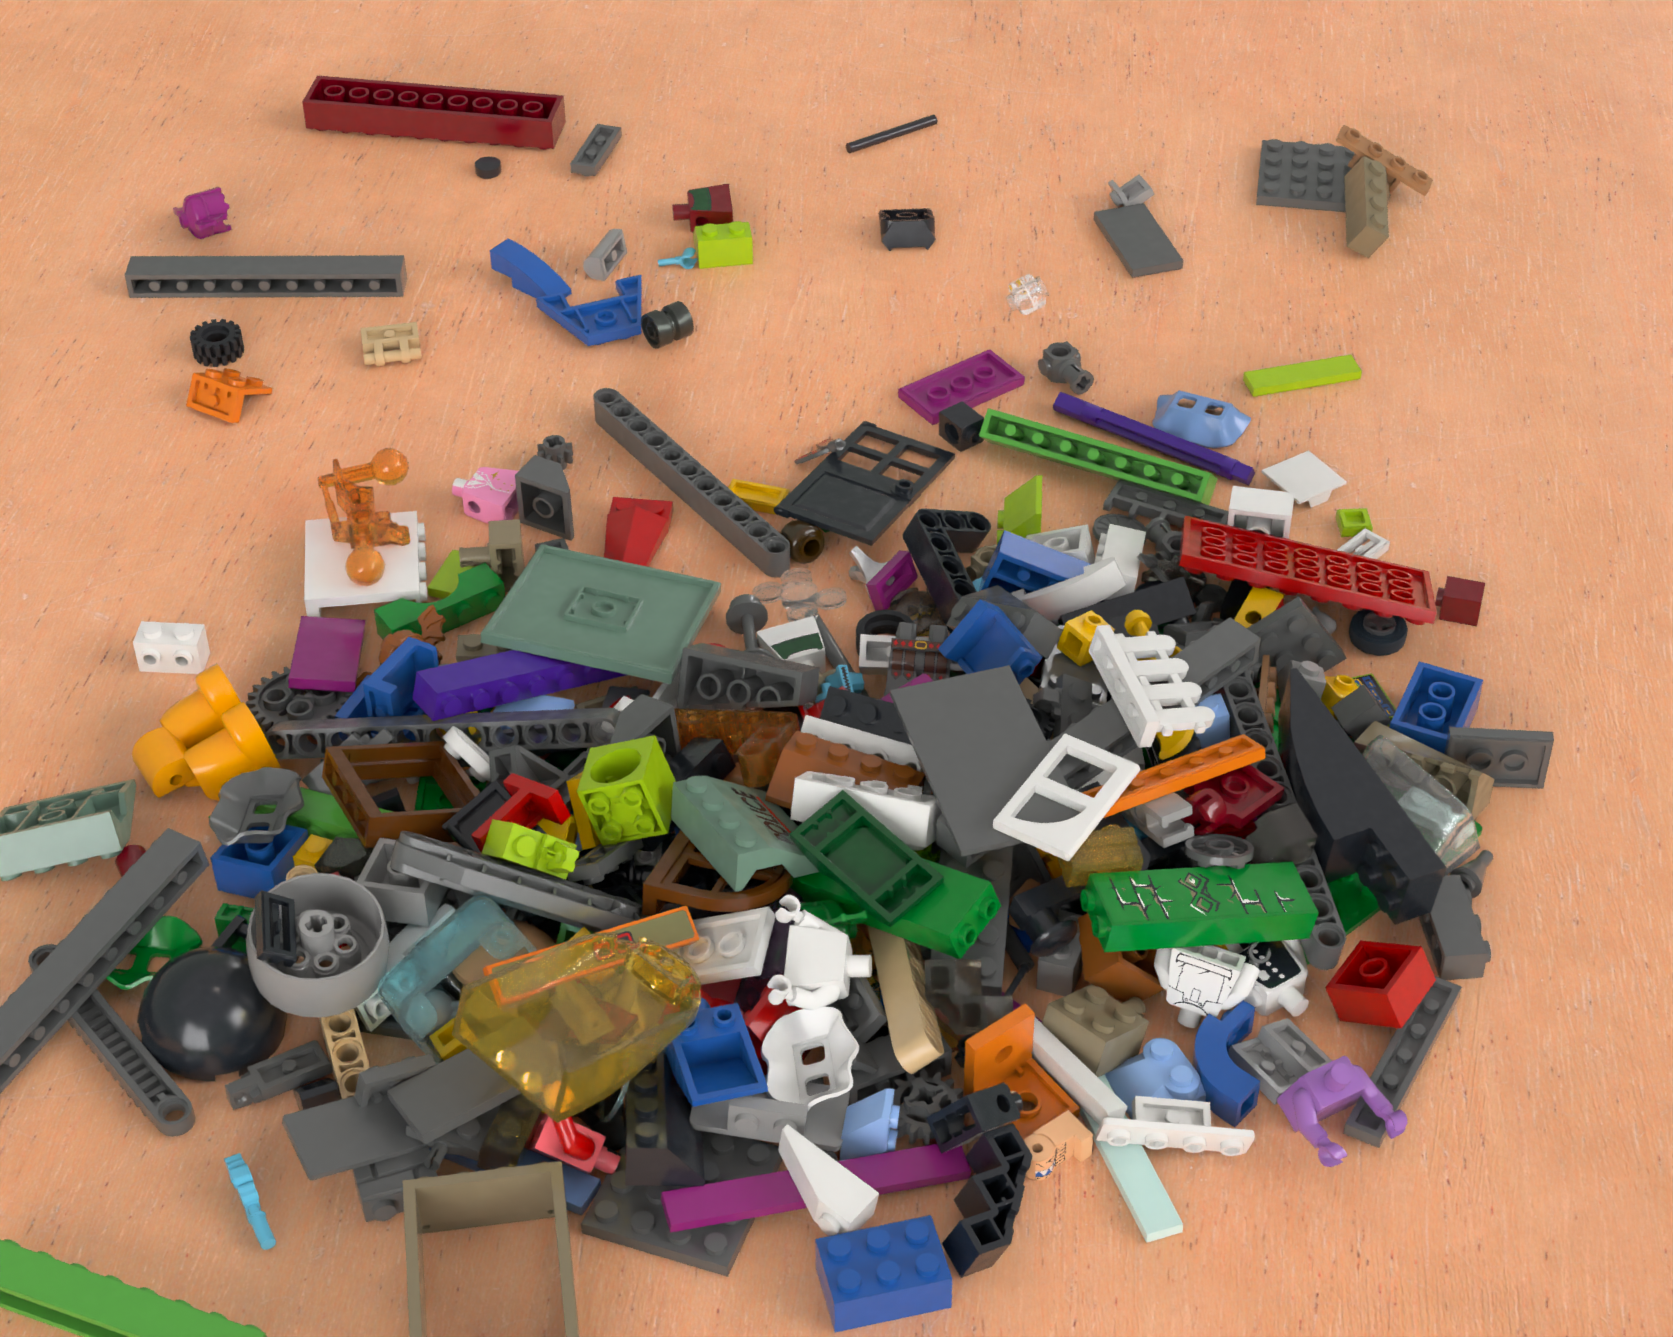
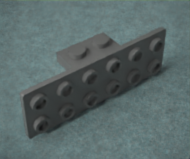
[282,1053,523,1180]

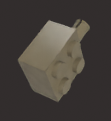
[1042,984,1149,1077]

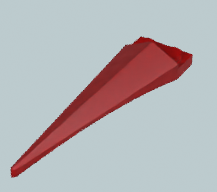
[604,497,674,567]

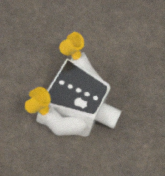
[1213,939,1309,1017]

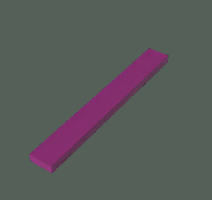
[661,1144,971,1233]

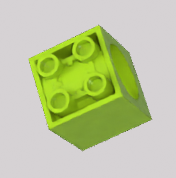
[577,735,676,846]

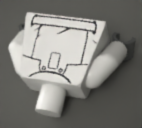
[1154,942,1271,1028]

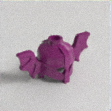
[173,187,232,239]

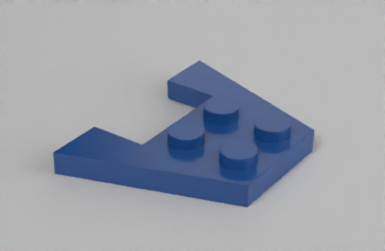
[536,275,642,346]

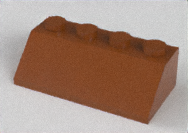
[765,731,926,809]

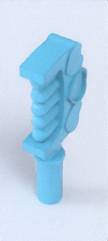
[224,1153,276,1250]

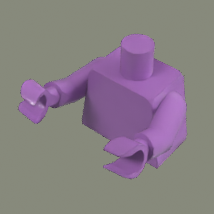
[1276,1056,1408,1167]

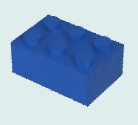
[1389,661,1483,754]
[815,1215,952,1333]

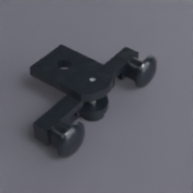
[1008,781,1218,957]

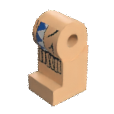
[1024,1110,1093,1181]

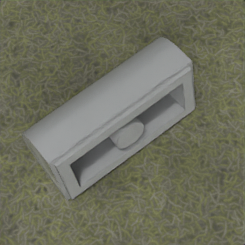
[583,229,627,281]

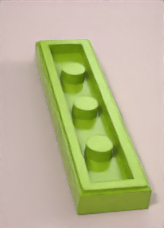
[1243,355,1362,397]

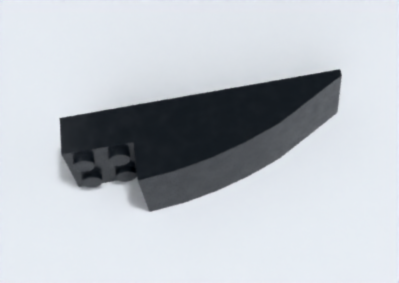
[1278,668,1447,925]

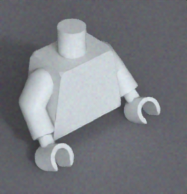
[767,895,872,1011]

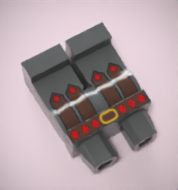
[884,622,951,696]

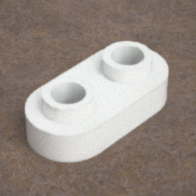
[443,726,491,783]

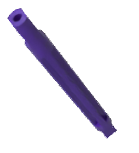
[1053,392,1255,486]

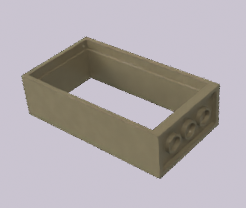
[403,1161,580,1337]

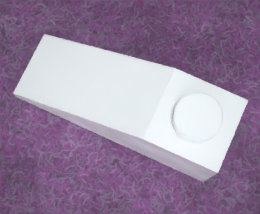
[778,1124,879,1236]

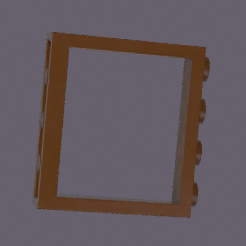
[322,741,480,848]

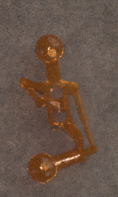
[318,448,411,587]

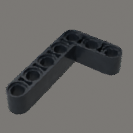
[902,509,991,634]

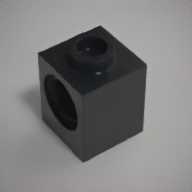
[939,401,984,452]

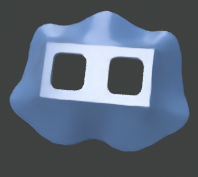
[1152,390,1251,448]

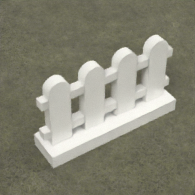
[1089,625,1215,748]

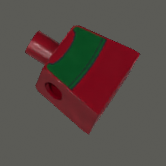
[672,184,733,233]

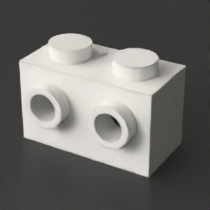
[133,621,210,674]

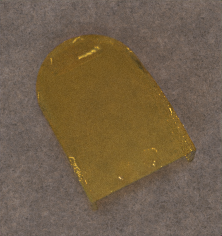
[452,932,702,1123]

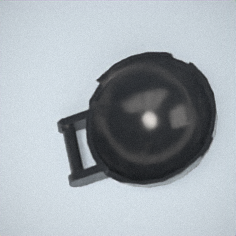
[137,915,299,1081]

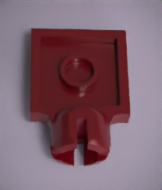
[1181,764,1285,835]

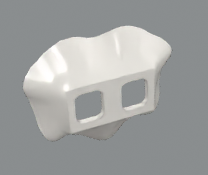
[761,1007,859,1111]

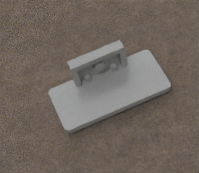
[690,1075,850,1152]

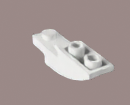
[355,904,465,1032]

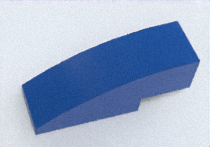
[490,238,572,298]

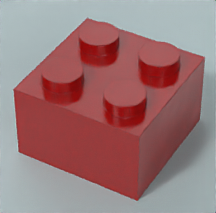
[1325,940,1436,1029]

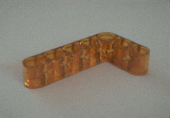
[674,708,800,787]

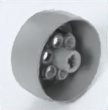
[246,873,389,1018]

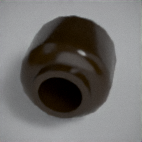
[780,520,825,564]

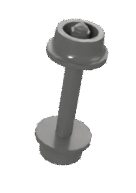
[726,594,775,658]

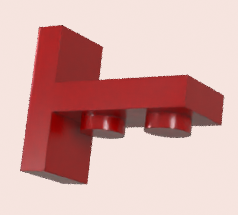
[471,773,571,853]

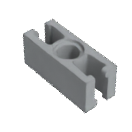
[1120,769,1194,848]

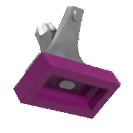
[849,546,918,611]

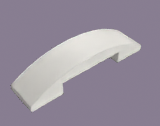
[1011,556,1126,621]

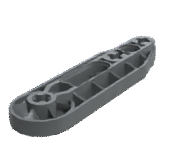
[390,831,649,932]

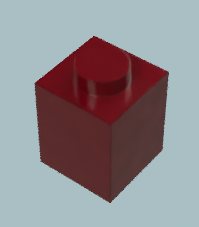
[1435,576,1485,627]

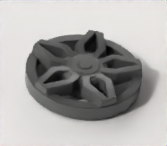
[1185,834,1254,869]

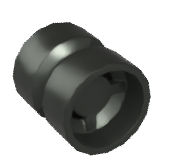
[641,301,694,349]

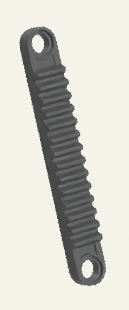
[28,944,195,1137]

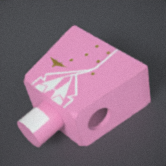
[452,467,518,524]

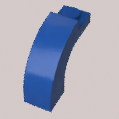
[1192,1000,1260,1127]

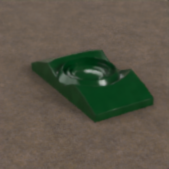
[790,790,944,927]

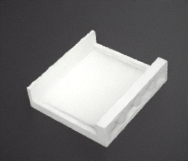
[304,511,428,617]

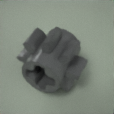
[537,435,573,470]

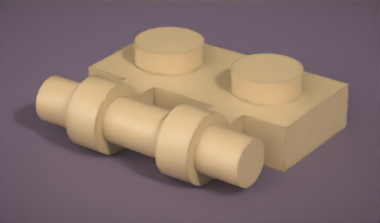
[360,322,422,366]

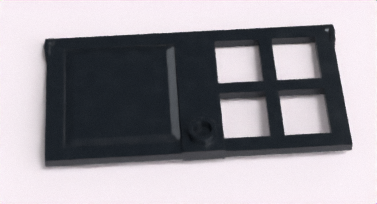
[773,421,955,546]

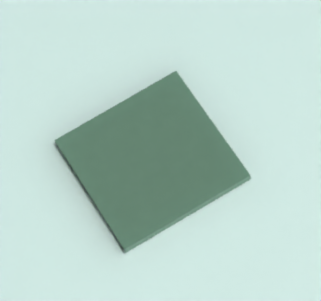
[480,544,721,684]

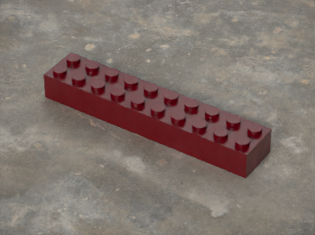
[302,76,566,150]

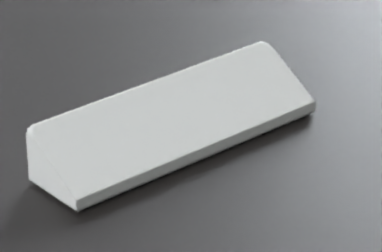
[1032,1017,1128,1125]

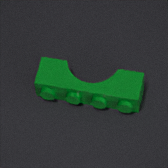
[374,563,506,640]

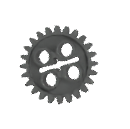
[246,667,353,741]

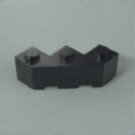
[942,1123,1033,1278]

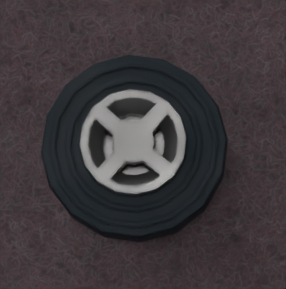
[1349,609,1408,656]

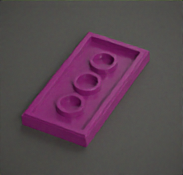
[898,349,1025,425]
[288,616,365,692]

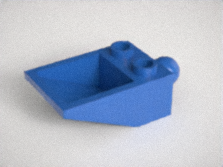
[664,997,768,1107]

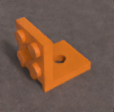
[964,1003,1080,1140]

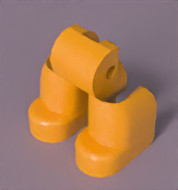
[132,663,281,801]

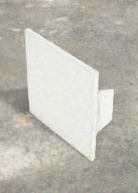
[1261,450,1347,508]

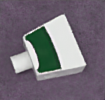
[757,616,826,673]

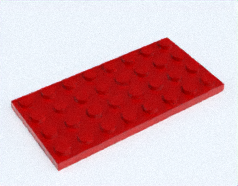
[1179,516,1437,625]

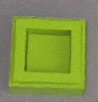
[1336,508,1373,537]

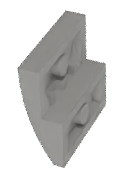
[1228,1018,1332,1105]

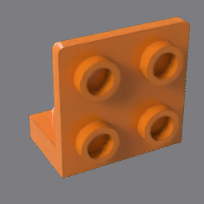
[186,368,273,423]

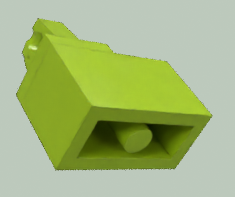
[481,819,580,880]

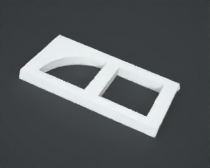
[993,734,1140,861]

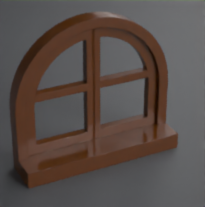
[642,830,794,916]

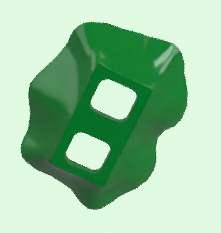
[106,916,202,990]

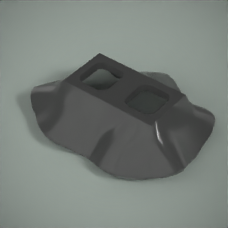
[209,767,304,846]

